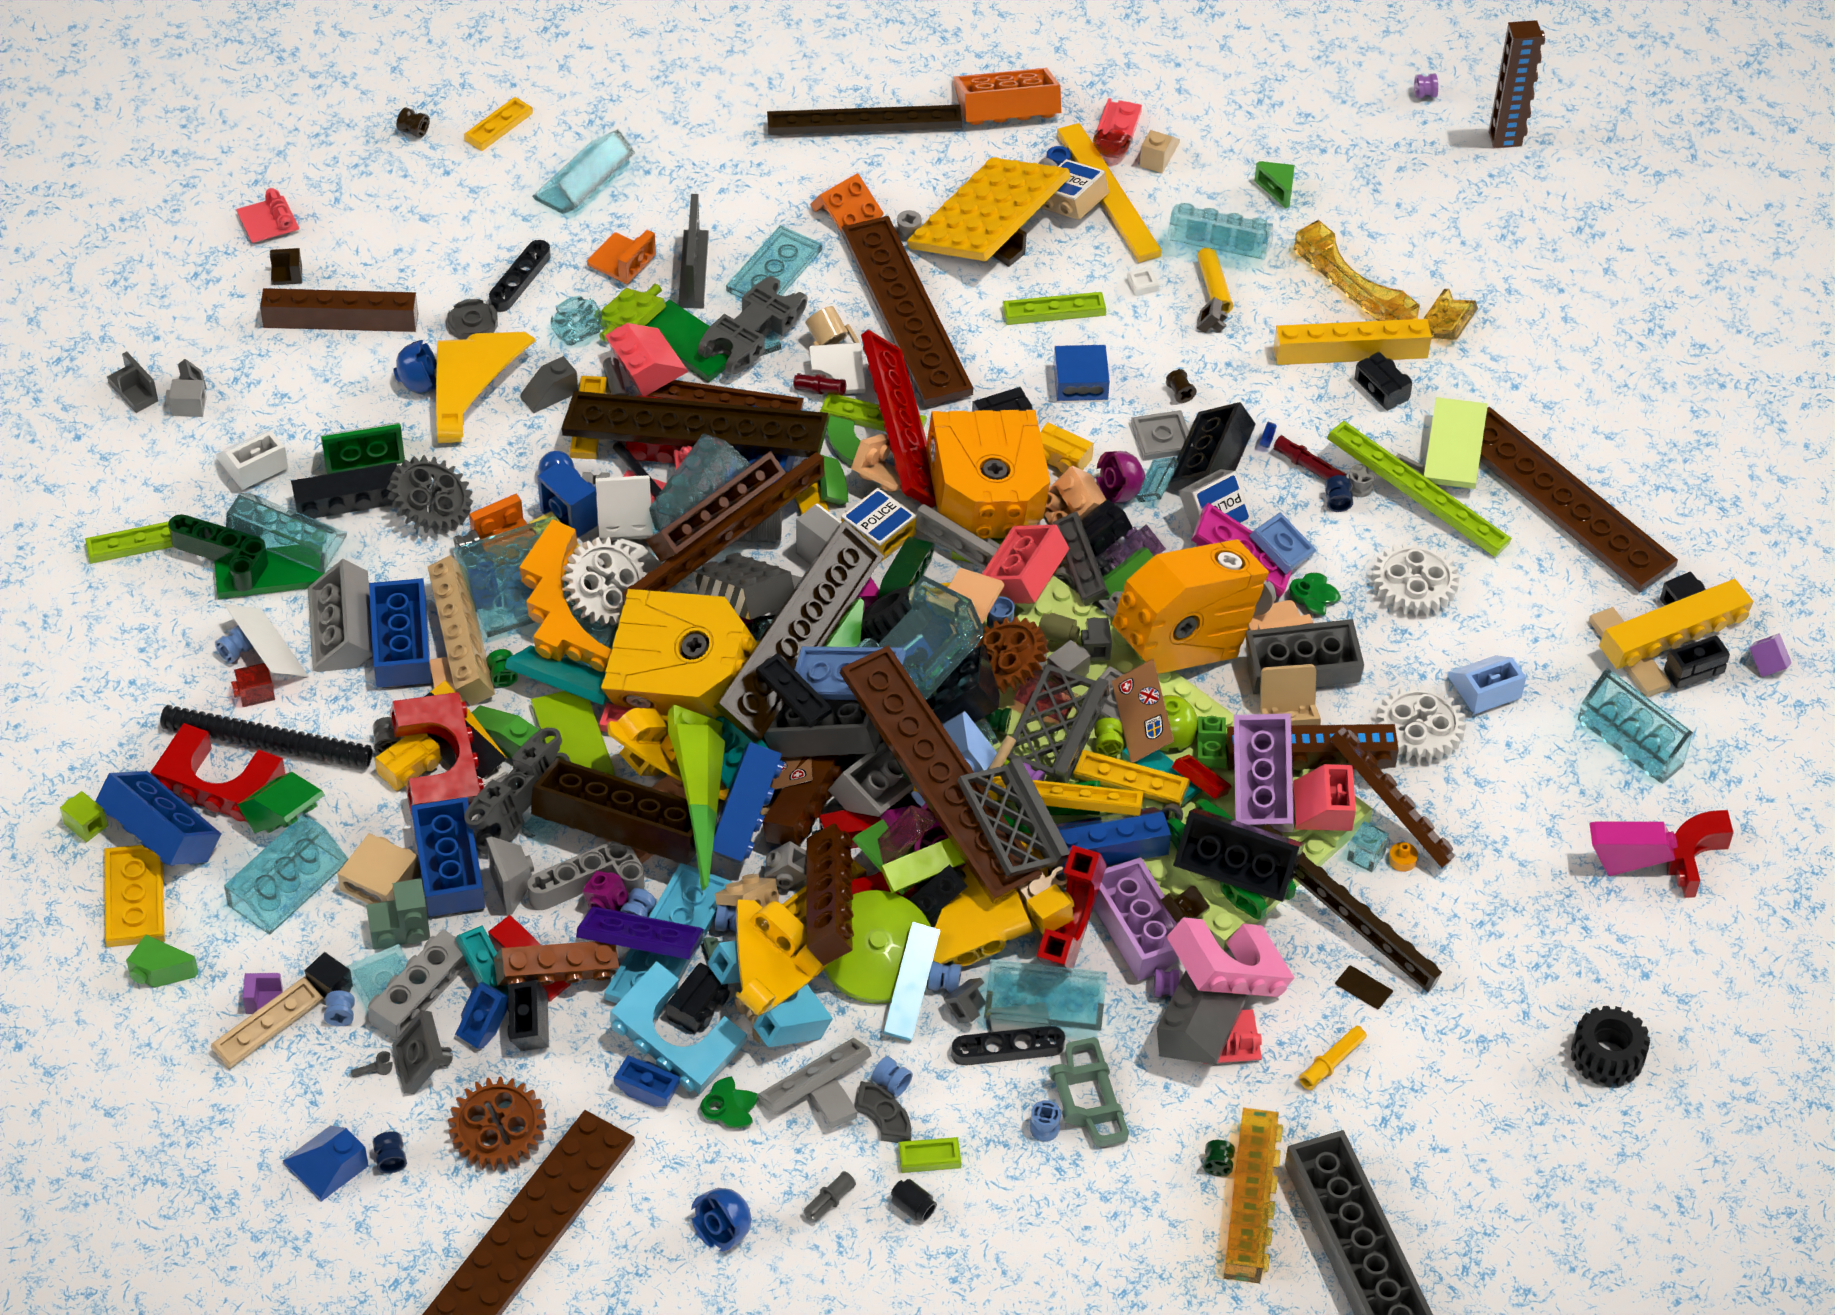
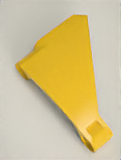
[436,332,536,443]
[607,708,729,801]
[933,864,1034,967]
[736,899,828,1016]

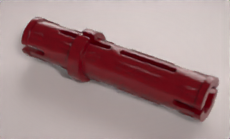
[1273,435,1347,480]

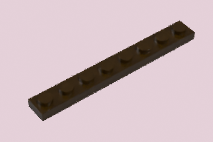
[767,105,962,135]
[1262,824,1442,993]

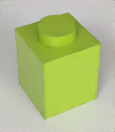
[60,791,108,843]

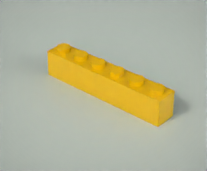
[1273,319,1432,365]
[1599,578,1754,669]

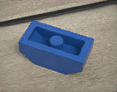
[455,982,508,1049]
[614,1055,680,1107]

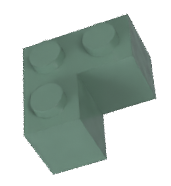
[366,878,430,949]

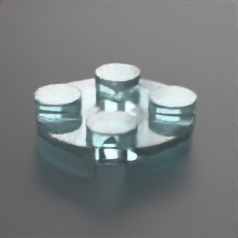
[551,296,602,346]

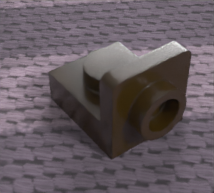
[1160,886,1210,923]

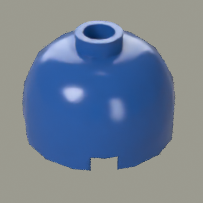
[394,340,437,393]
[691,1188,752,1252]

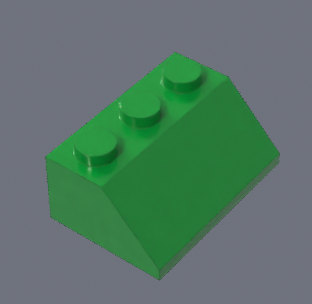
[320,422,405,474]

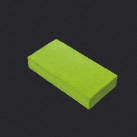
[898,1137,962,1173]

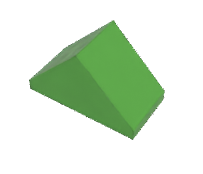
[1254,161,1295,208]

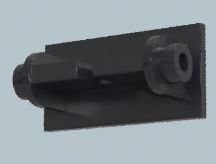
[908,864,968,920]

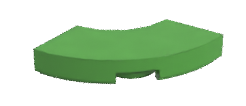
[828,415,861,466]

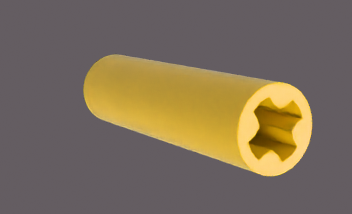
[1197,247,1234,313]

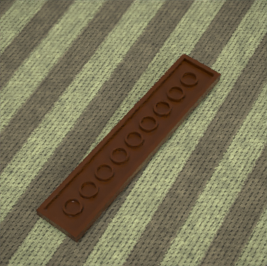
[841,216,973,407]
[1480,406,1678,592]
[839,645,1042,903]
[422,1110,635,1315]

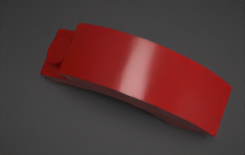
[1667,810,1734,898]

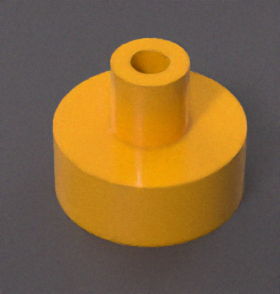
[1388,842,1418,872]

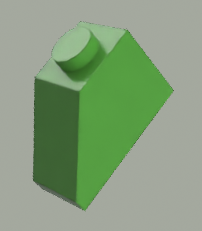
[126,935,199,988]

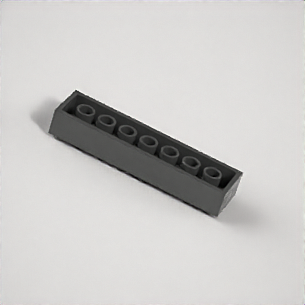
[1285,1130,1433,1315]

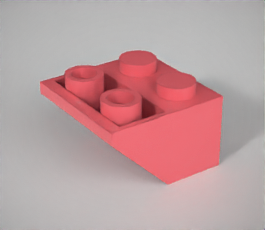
[1293,764,1356,831]

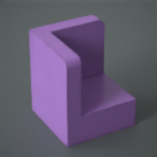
[1749,633,1792,677]
[242,973,283,1014]

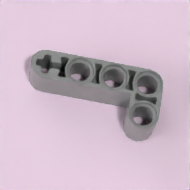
[527,841,645,910]

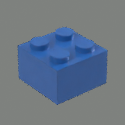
[537,460,598,539]

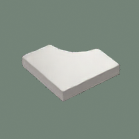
[809,343,865,394]

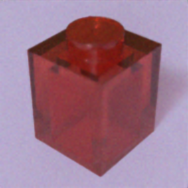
[231,663,275,707]

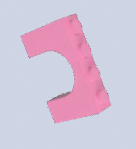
[1167,917,1294,997]

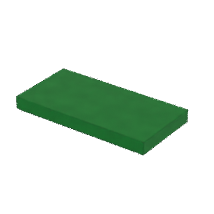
[645,299,729,382]
[214,540,325,599]

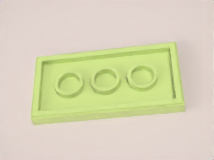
[1424,397,1488,489]

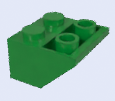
[237,772,325,834]

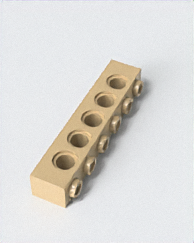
[428,555,495,706]

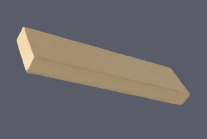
[1589,607,1671,698]
[211,976,323,1069]

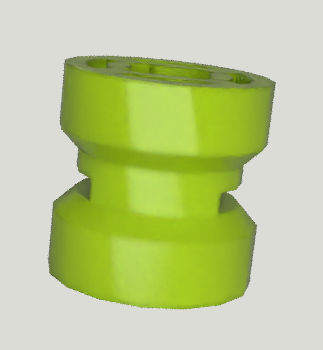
[1094,717,1124,757]

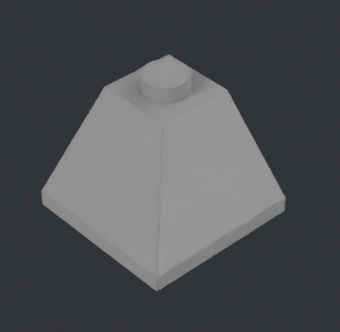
[486,837,534,916]

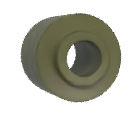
[1038,613,1080,645]

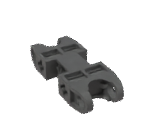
[698,276,808,374]
[464,728,571,855]

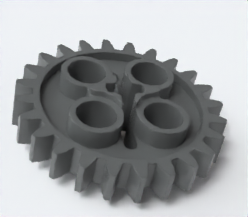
[387,455,473,534]

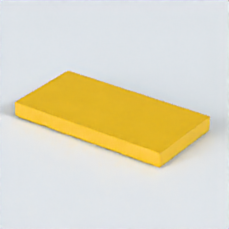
[104,845,165,947]

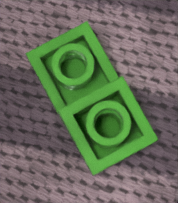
[819,454,848,505]
[1197,716,1227,768]

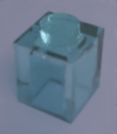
[1347,821,1389,873]

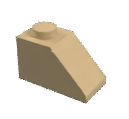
[1140,130,1180,173]

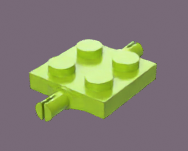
[594,283,666,342]

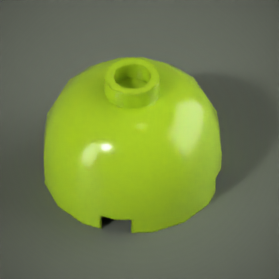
[1160,695,1198,751]

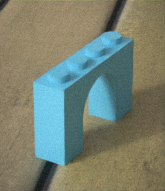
[707,940,833,1048]
[609,961,747,1095]

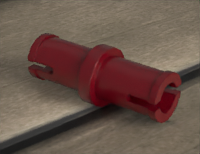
[793,373,847,396]

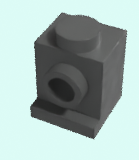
[1081,617,1112,661]

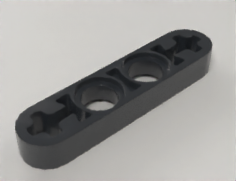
[489,240,551,312]
[951,1026,1065,1065]

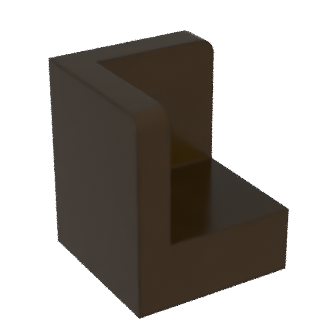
[992,228,1027,267]
[270,248,302,285]

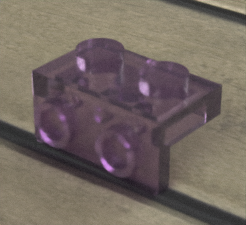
[1105,524,1166,567]

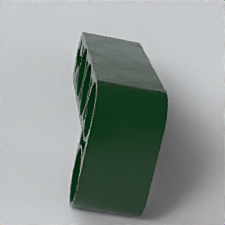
[168,514,268,591]
[878,536,935,599]

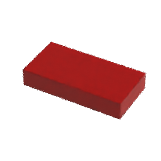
[1172,754,1232,799]

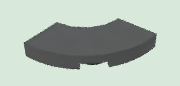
[856,1081,911,1143]

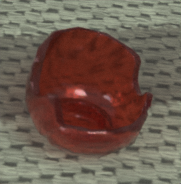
[1093,129,1133,159]

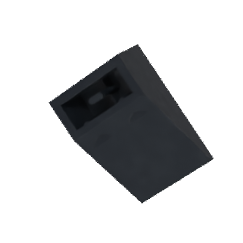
[933,644,1000,723]

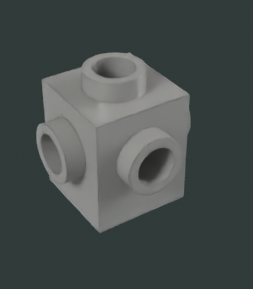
[764,841,807,890]

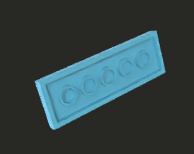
[604,863,732,1019]

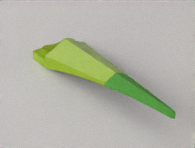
[668,704,725,891]

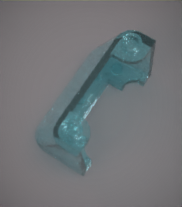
[856,575,984,700]

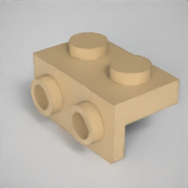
[715,874,779,907]

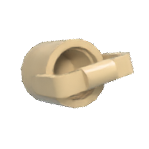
[805,306,860,346]

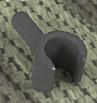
[351,1051,393,1077]

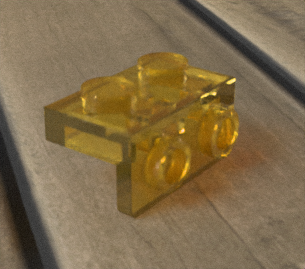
[1424,289,1478,340]

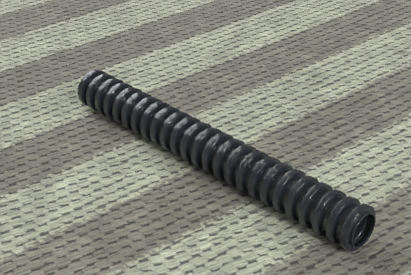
[160,704,373,770]

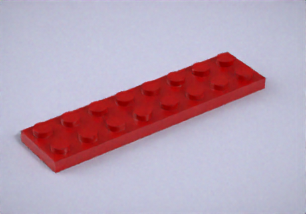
[861,329,936,509]

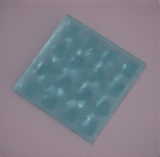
[453,516,576,638]

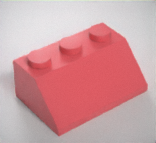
[605,323,688,396]
[982,524,1070,604]

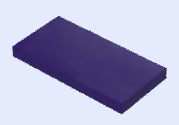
[576,906,704,960]

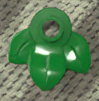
[1289,573,1341,616]
[700,1076,758,1128]

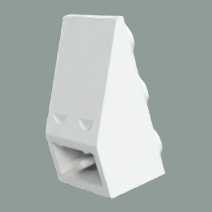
[596,475,654,553]

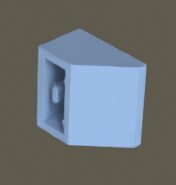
[1447,655,1526,714]

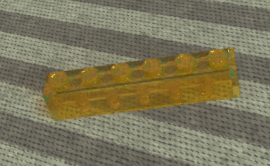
[1223,1107,1283,1284]

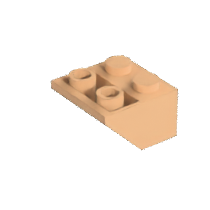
[1044,466,1106,525]

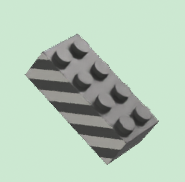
[693,553,794,620]

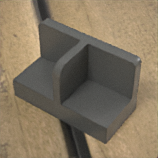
[107,351,158,413]

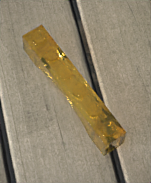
[1294,219,1420,321]

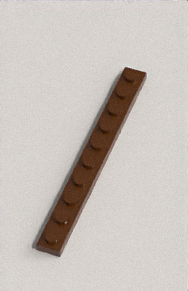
[622,452,825,606]

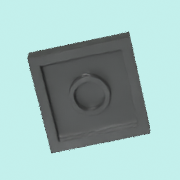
[392,1010,453,1094]

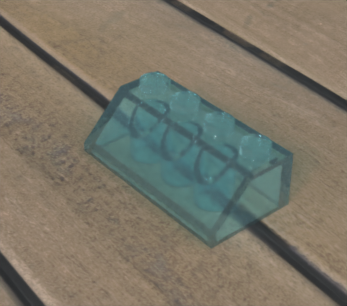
[532,129,636,214]
[1167,203,1273,260]
[649,434,750,530]
[226,493,347,573]
[1578,668,1693,784]
[224,813,348,935]
[984,959,1108,1031]

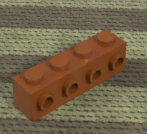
[494,941,619,986]

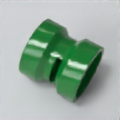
[486,649,518,688]

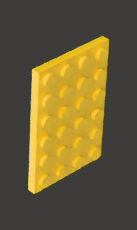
[907,157,1071,261]

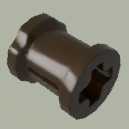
[1166,369,1197,403]

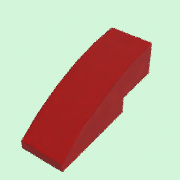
[488,915,571,1002]

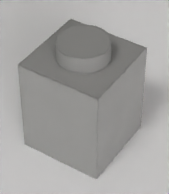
[165,379,207,417]
[1047,640,1090,685]

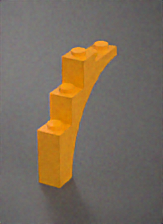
[519,519,612,672]

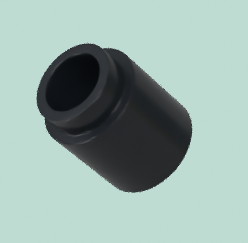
[891,1179,937,1222]

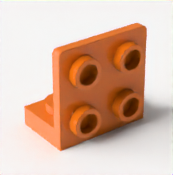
[810,173,884,233]
[587,230,656,284]
[469,493,538,569]

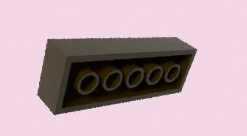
[531,758,696,865]

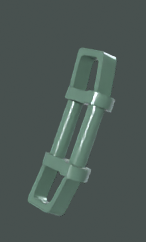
[1048,1037,1129,1147]

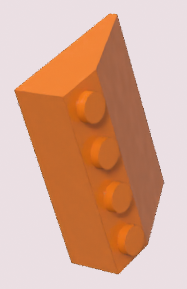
[953,68,1062,125]

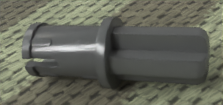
[803,1171,856,1222]

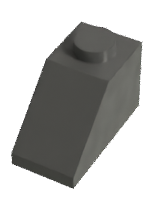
[520,356,578,413]

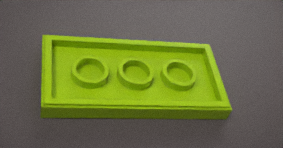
[531,691,615,775]

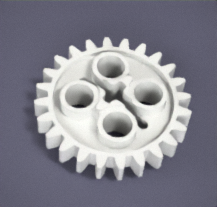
[561,537,647,626]
[1371,541,1460,616]
[1375,685,1466,763]

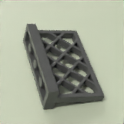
[679,194,709,309]
[1007,664,1109,784]
[957,758,1070,877]

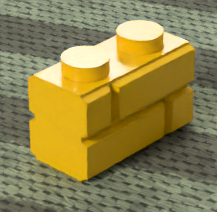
[1040,422,1094,473]
[374,733,441,791]

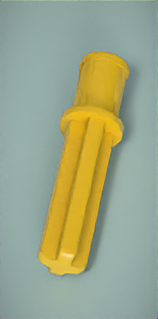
[1299,1025,1367,1090]

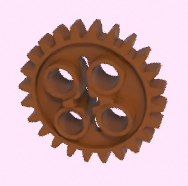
[963,617,1049,694]
[448,1077,547,1172]

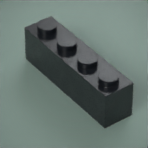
[291,462,397,521]

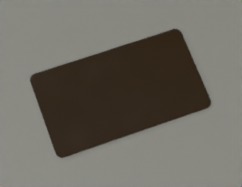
[1335,965,1393,1009]

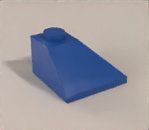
[283,1125,369,1201]

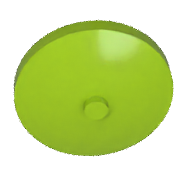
[824,890,931,1004]

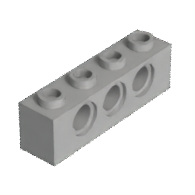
[368,929,468,1040]

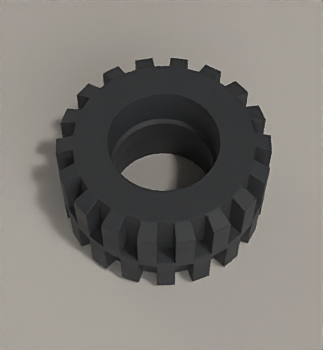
[861,586,932,648]
[1571,1006,1650,1087]

